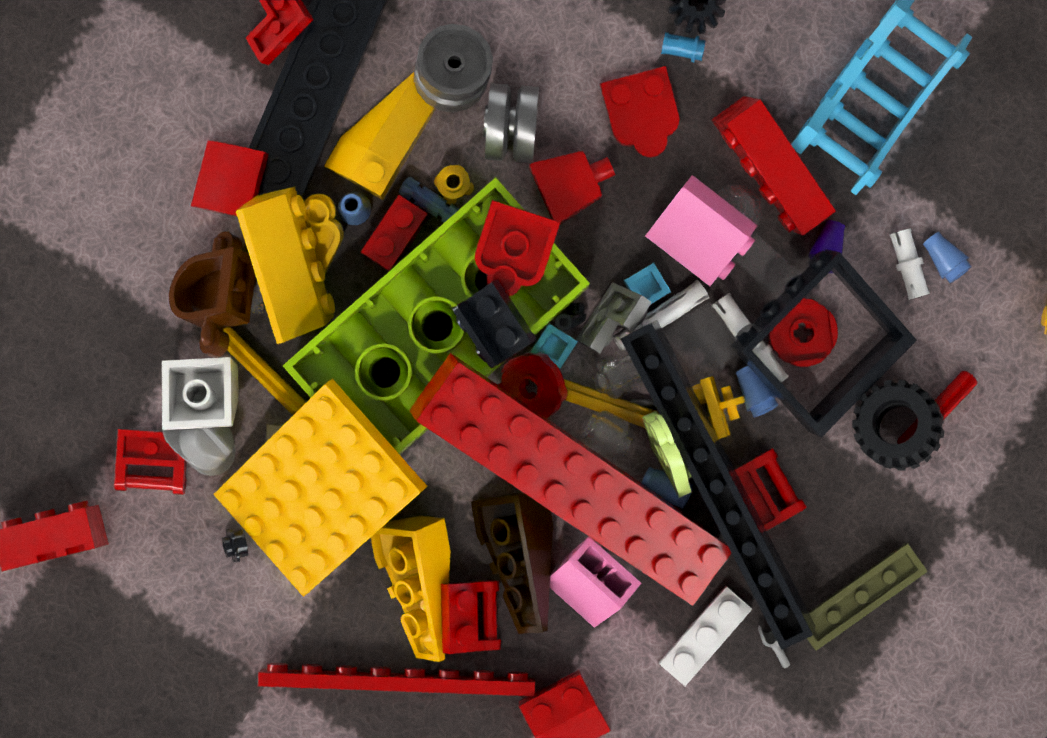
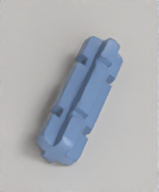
[399,177,459,223]

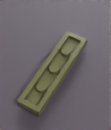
[806,543,928,651]

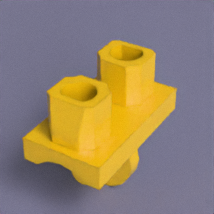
[692,376,745,439]

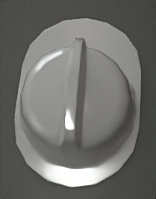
[162,427,236,476]

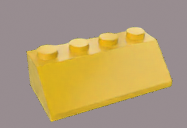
[236,186,335,344]

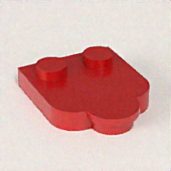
[600,66,680,158]
[475,200,561,296]

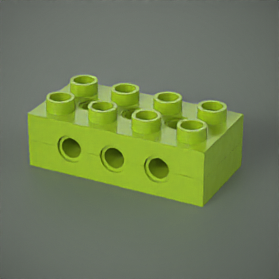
[283,177,590,454]

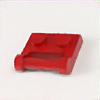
[114,429,187,495]
[735,448,807,531]
[441,580,501,654]

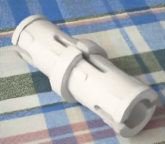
[889,228,930,300]

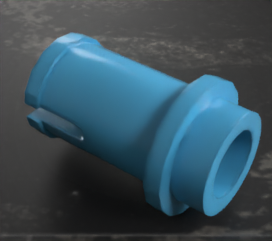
[661,32,706,63]

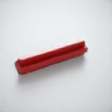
[897,371,978,444]

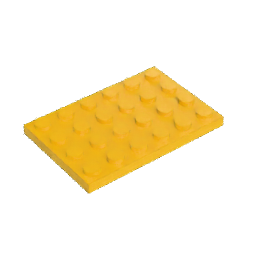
[213,378,428,597]

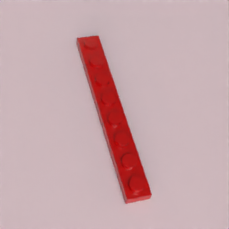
[258,663,535,696]

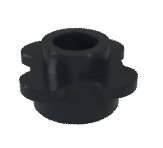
[222,529,248,563]

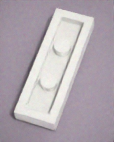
[659,586,752,686]

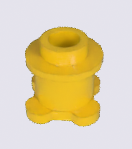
[434,165,474,205]

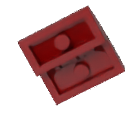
[191,140,269,217]

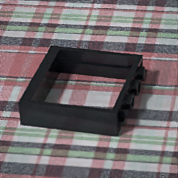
[730,249,917,438]

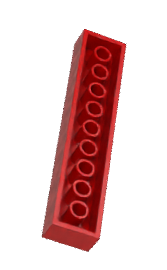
[409,352,731,606]

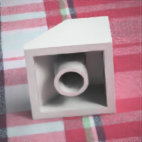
[162,357,239,430]

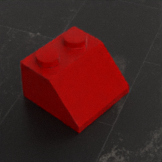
[519,670,611,738]

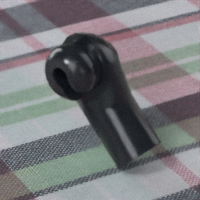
[555,302,587,331]

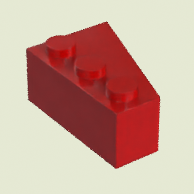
[0,500,109,572]

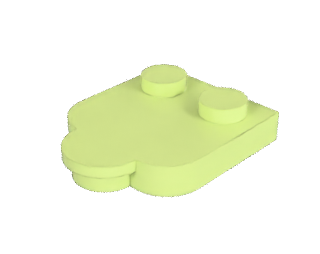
[642,411,692,498]

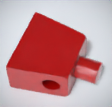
[529,151,615,225]

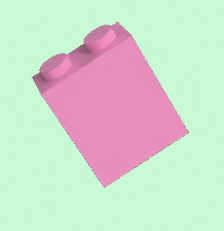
[645,175,758,286]
[550,537,642,628]

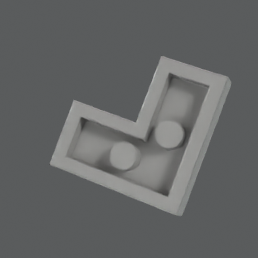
[576,282,652,353]

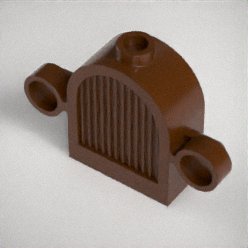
[169,231,255,358]

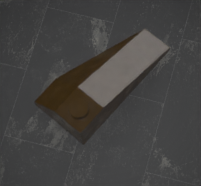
[471,492,553,634]

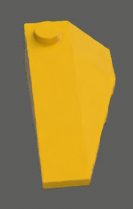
[324,72,436,200]
[370,516,451,662]

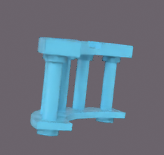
[791,0,972,195]

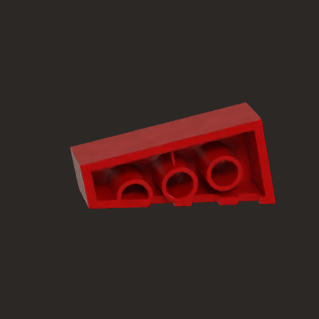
[711,96,836,236]

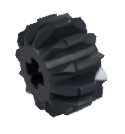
[668,0,726,34]

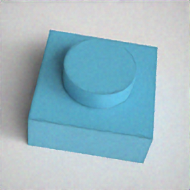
[623,263,671,304]
[531,323,578,370]

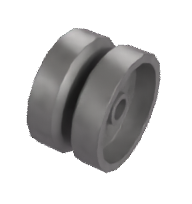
[413,24,493,113]
[483,83,539,163]

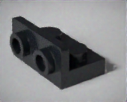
[452,279,537,368]

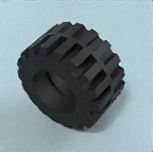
[852,380,945,471]

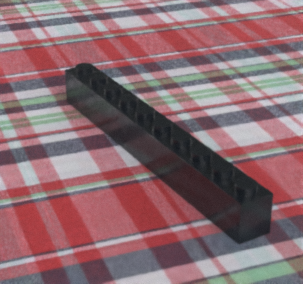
[621,320,816,650]

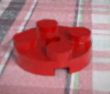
[768,298,838,367]
[498,352,568,418]

